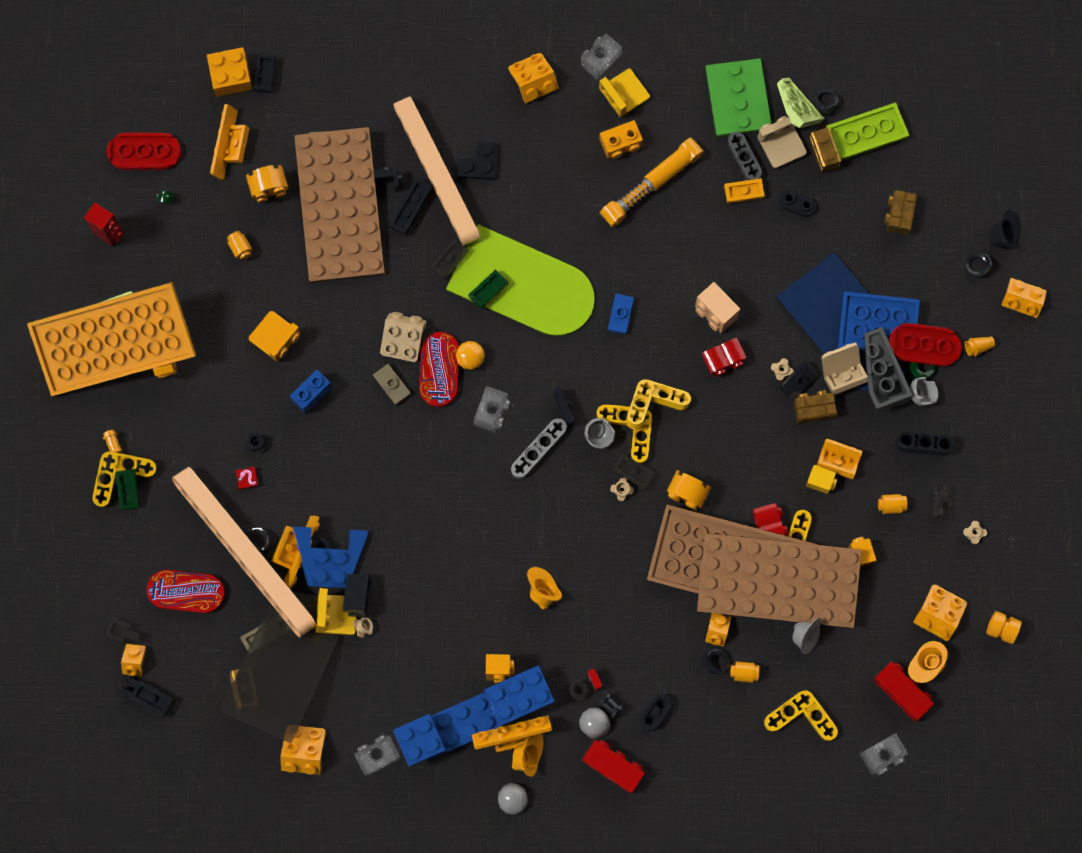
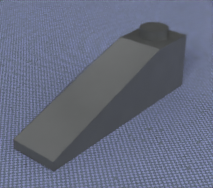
[864,327,912,410]

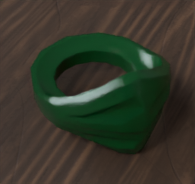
[910,363,935,380]

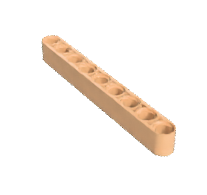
[393,96,480,246]

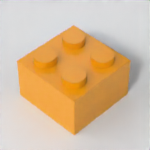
[207,47,253,97]

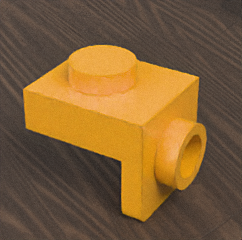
[705,613,731,646]
[121,644,146,676]

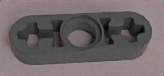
[728,132,762,180]

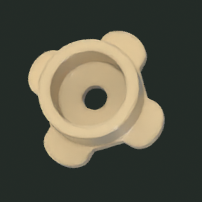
[771,358,793,381]
[610,478,634,501]
[963,521,987,544]
[353,617,373,638]

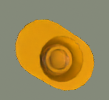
[527,567,562,610]
[908,641,948,683]
[512,734,543,777]

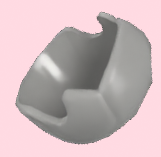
[909,377,938,406]
[584,418,615,449]
[579,708,611,739]
[498,783,528,815]

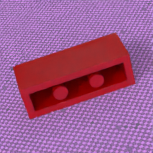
[84,203,124,246]
[873,661,934,722]
[582,739,645,794]

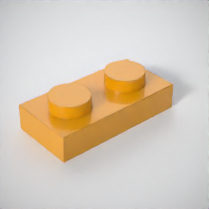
[724,179,765,204]

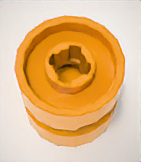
[986,611,1022,644]

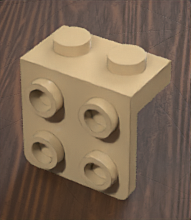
[757,116,806,169]
[380,312,426,362]
[822,343,868,395]

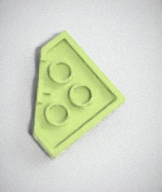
[777,78,825,128]

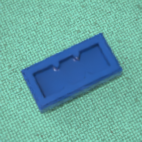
[608,294,634,335]

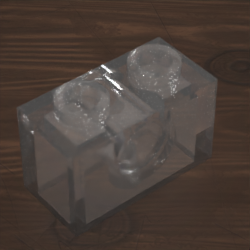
[581,34,622,80]
[473,386,510,433]
[860,733,908,775]
[354,735,401,777]

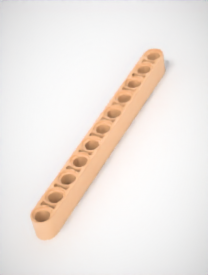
[172,467,316,637]

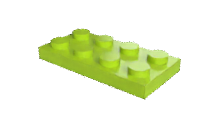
[826,102,909,161]

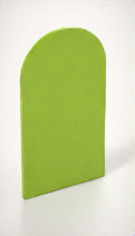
[446,224,594,336]

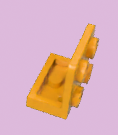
[508,53,559,104]
[249,311,301,362]
[913,585,967,641]
[280,725,326,775]

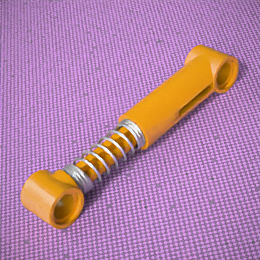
[600,137,704,227]

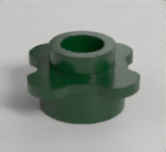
[155,191,175,203]

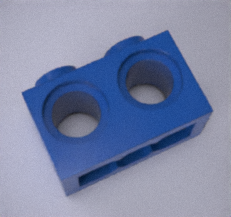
[290,370,332,414]

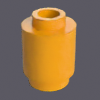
[227,231,253,260]
[878,494,907,514]
[730,661,759,683]

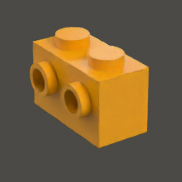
[599,120,643,159]
[486,654,514,684]

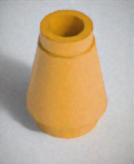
[965,336,995,357]

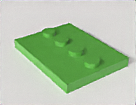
[705,58,771,138]

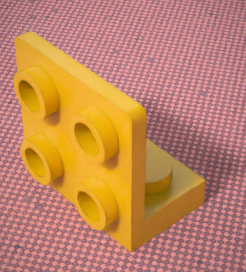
[599,68,650,117]
[316,588,356,635]

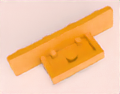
[210,104,249,180]
[271,516,319,589]
[472,716,552,752]

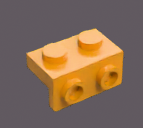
[1001,278,1047,318]
[817,439,862,479]

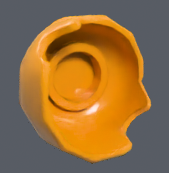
[456,341,485,370]

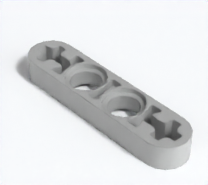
[511,418,567,479]

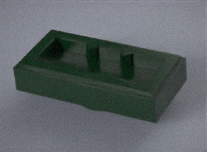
[468,269,509,309]
[115,469,140,509]

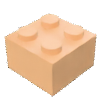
[695,282,740,333]

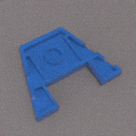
[292,526,368,588]

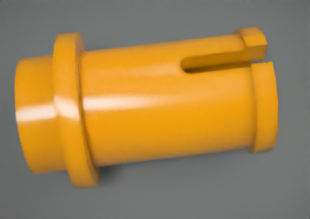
[103,430,122,453]

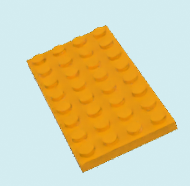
[27,282,196,396]

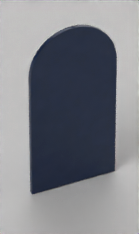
[776,252,909,392]

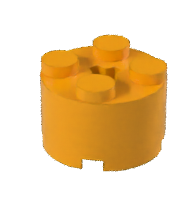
[246,165,288,203]
[666,470,711,511]

